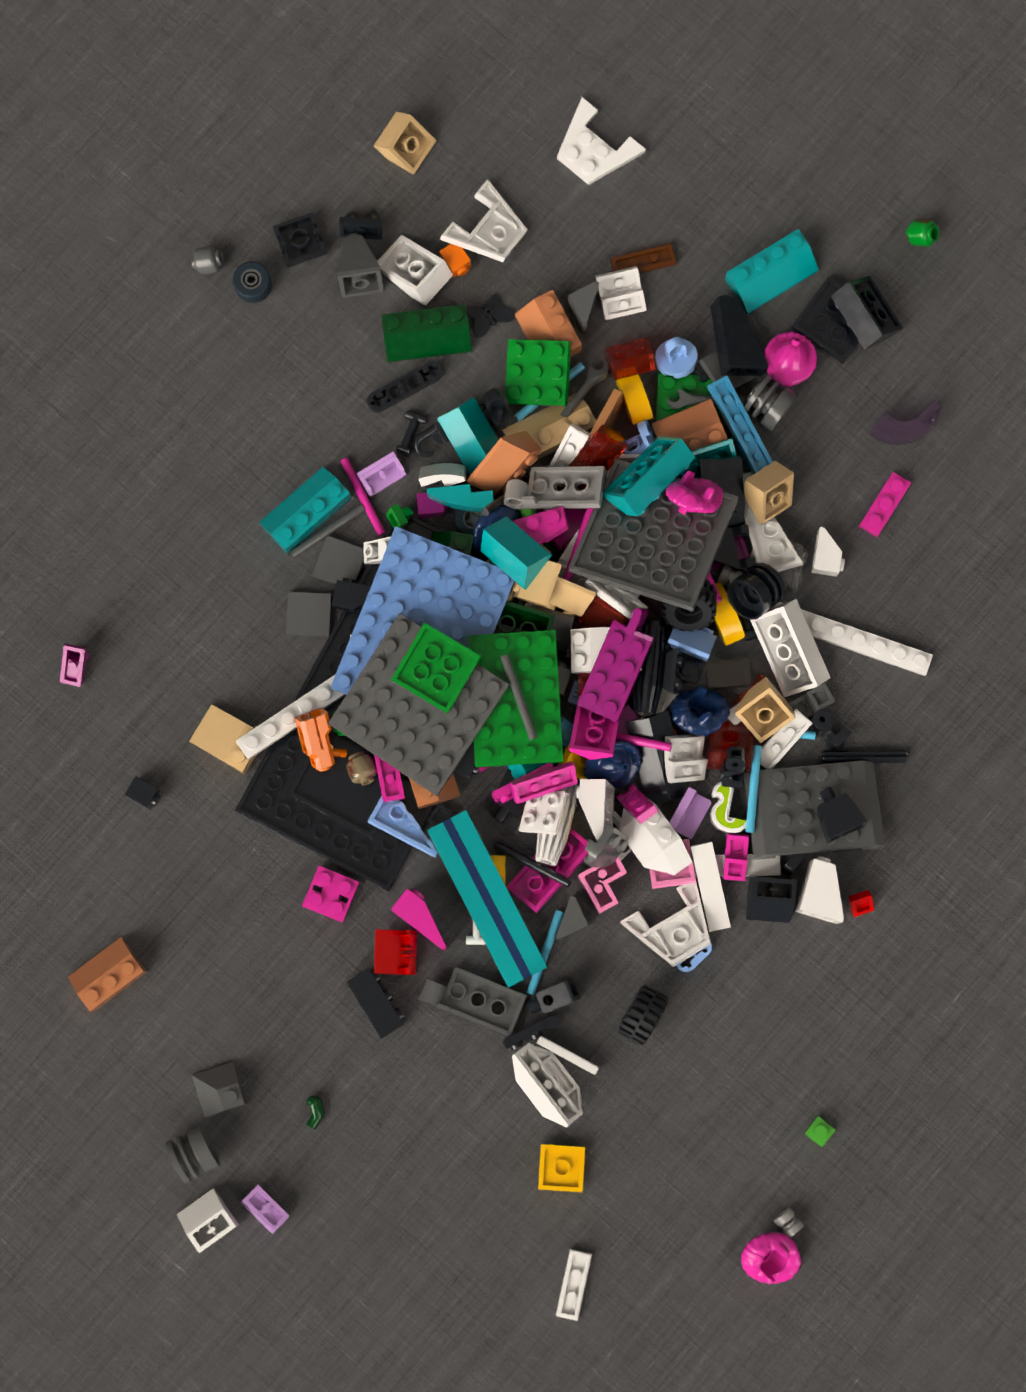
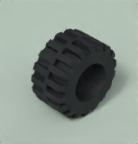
[661,579,717,632]
[618,984,668,1046]

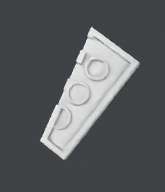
[744,497,803,572]

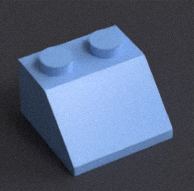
[666,627,717,662]

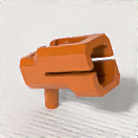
[295,708,347,771]

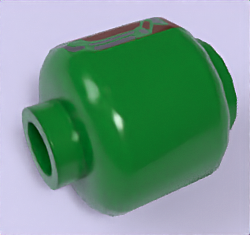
[906,218,939,247]

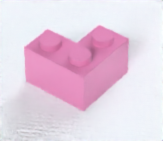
[577,857,627,915]

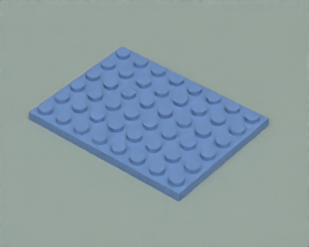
[330,526,515,695]

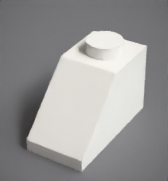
[811,527,845,577]

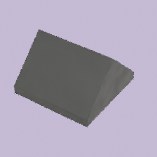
[568,281,599,334]
[555,896,588,940]

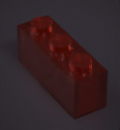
[567,425,628,490]

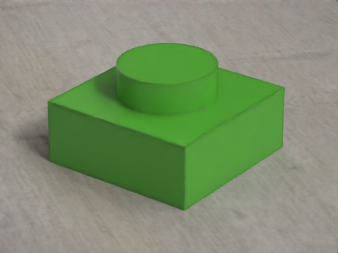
[804,1116,836,1147]

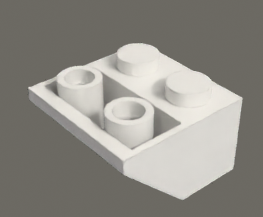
[177,1188,239,1253]

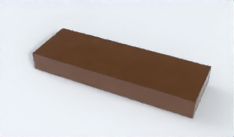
[610,243,677,274]

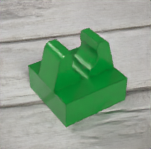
[386,504,413,529]

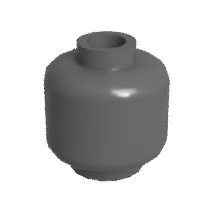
[191,245,224,275]

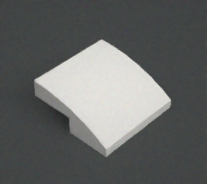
[595,266,647,320]
[419,463,467,487]
[664,734,707,783]

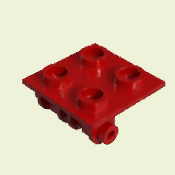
[374,929,417,975]

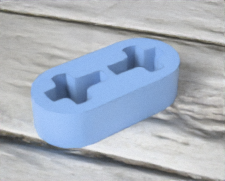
[676,942,712,972]

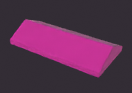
[569,677,619,760]
[506,828,588,913]

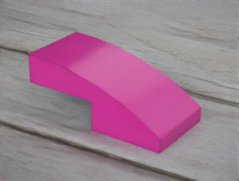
[723,833,749,881]

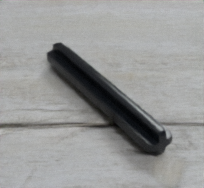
[821,750,908,763]

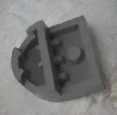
[584,824,629,867]

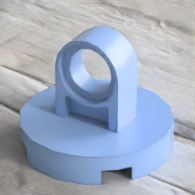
[655,337,698,378]
[622,420,655,454]

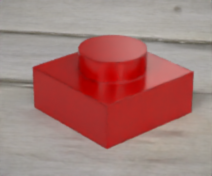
[848,890,875,917]

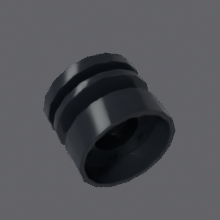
[727,563,786,620]

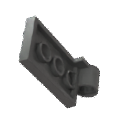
[419,967,527,1036]

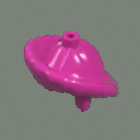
[764,331,817,387]
[666,471,723,515]
[741,1232,801,1284]

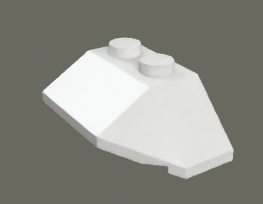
[619,797,692,875]
[512,1043,583,1127]

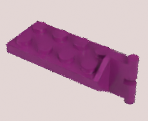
[577,608,655,722]

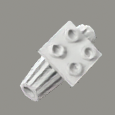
[519,784,577,866]

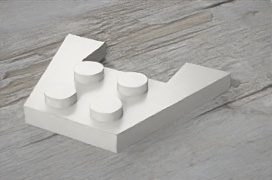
[557,97,646,185]
[440,179,527,262]
[620,883,711,967]

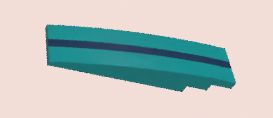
[427,810,547,988]

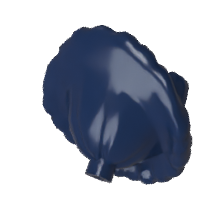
[473,506,522,559]
[669,686,730,736]
[584,740,641,788]

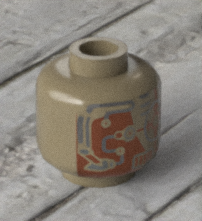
[346,752,377,786]

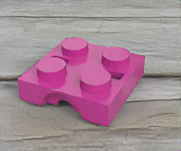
[302,866,360,923]

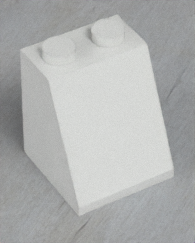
[795,856,844,924]

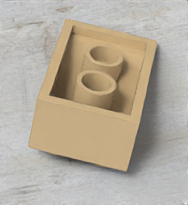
[189,705,257,774]

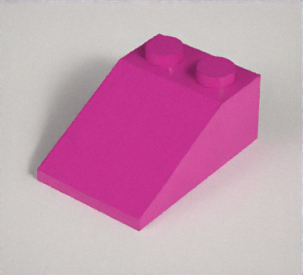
[391,888,447,952]

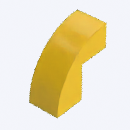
[613,364,653,425]
[714,582,745,646]

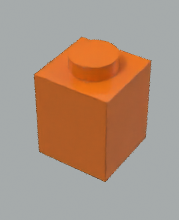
[439,244,471,278]

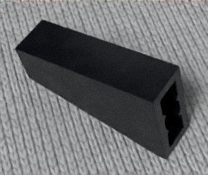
[710,295,768,377]

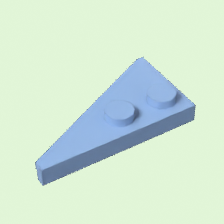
[368,796,438,858]

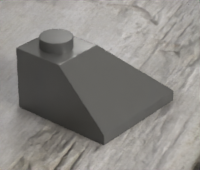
[192,1061,247,1117]

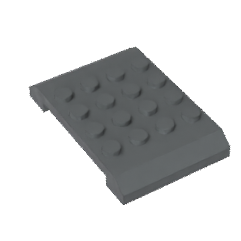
[743,761,885,860]

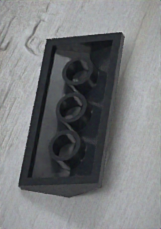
[626,710,688,804]

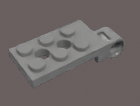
[504,466,606,509]

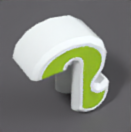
[710,782,746,833]

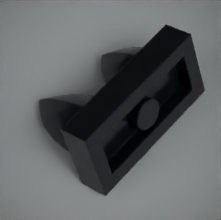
[339,209,382,240]

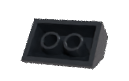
[831,275,904,349]

